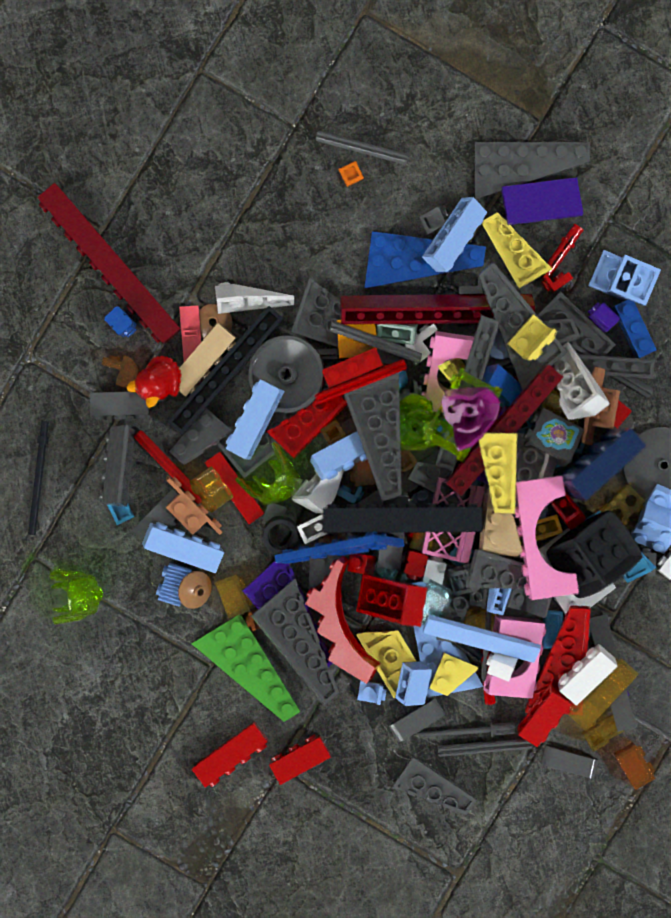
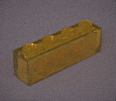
[569,658,639,731]

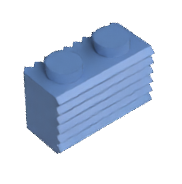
[156,562,192,607]

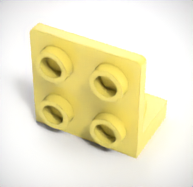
[507,314,557,361]

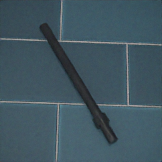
[28,420,49,535]

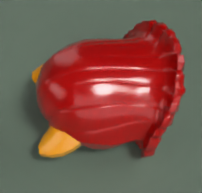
[127,356,182,408]

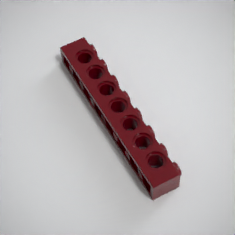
[444,364,563,496]

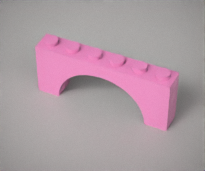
[514,476,579,600]

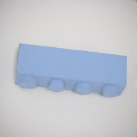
[422,197,487,272]
[226,380,285,460]
[310,431,368,481]
[142,522,224,573]

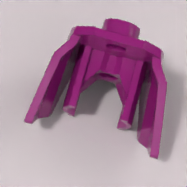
[441,387,500,451]

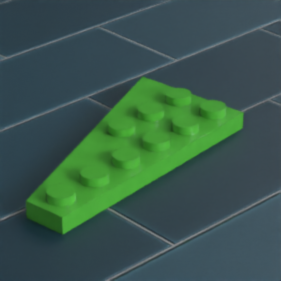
[192,613,300,722]

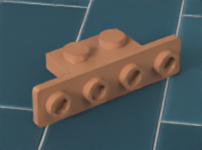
[581,367,620,445]
[166,476,222,535]

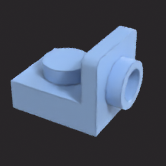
[357,680,386,705]

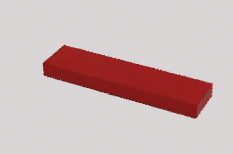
[204,451,265,525]

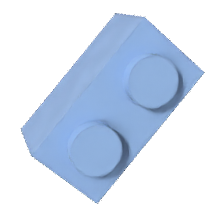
[395,662,432,706]

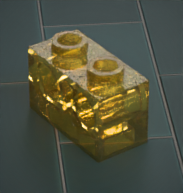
[600,484,645,526]

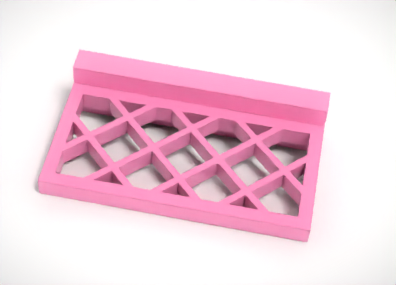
[421,477,485,564]

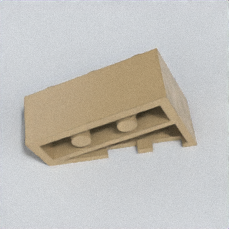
[479,490,522,557]

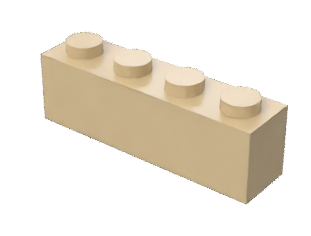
[179,323,237,396]

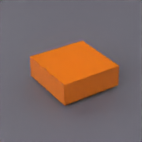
[338,161,364,187]

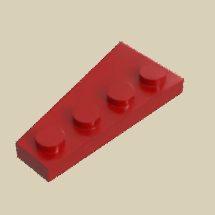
[266,396,348,459]

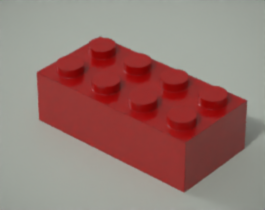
[356,574,427,627]

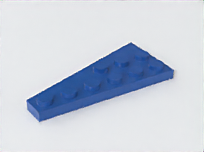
[364,231,486,289]
[275,532,404,564]

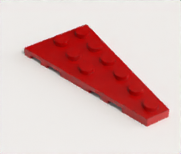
[524,605,591,715]

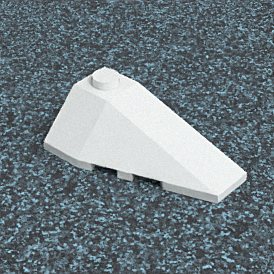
[215,282,294,314]
[554,342,610,420]
[292,469,344,513]

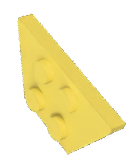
[356,630,417,698]

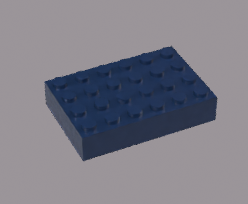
[557,428,647,500]

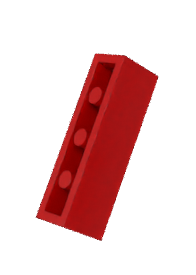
[192,721,268,788]

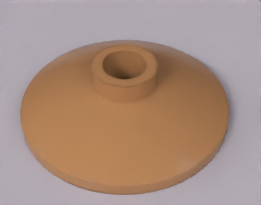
[199,304,233,339]
[178,571,211,609]

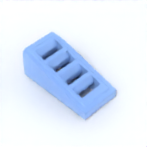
[486,588,511,615]

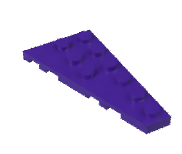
[242,560,333,668]

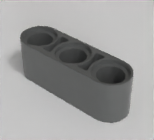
[388,697,445,742]
[541,745,599,779]

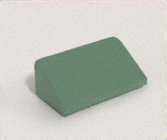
[377,324,418,345]

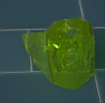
[400,393,441,451]
[235,442,302,505]
[49,569,103,625]

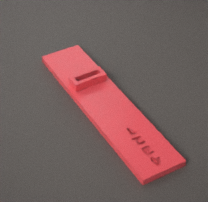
[179,306,203,386]

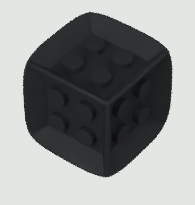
[546,510,642,598]

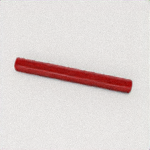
[315,359,407,404]
[134,430,206,504]

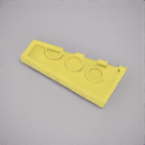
[482,212,552,288]
[479,433,517,513]

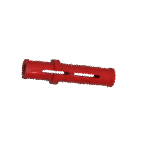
[546,224,584,278]

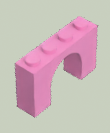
[420,331,474,413]
[483,615,546,699]

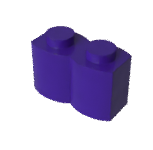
[588,302,620,333]

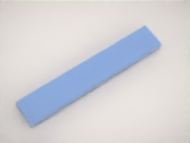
[423,615,541,663]

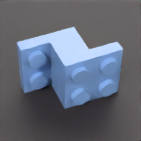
[588,250,661,306]
[630,484,671,554]

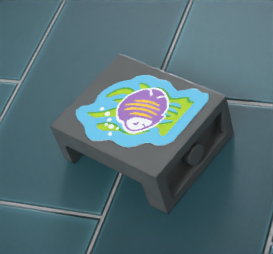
[523,408,584,468]

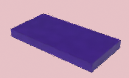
[501,178,584,225]

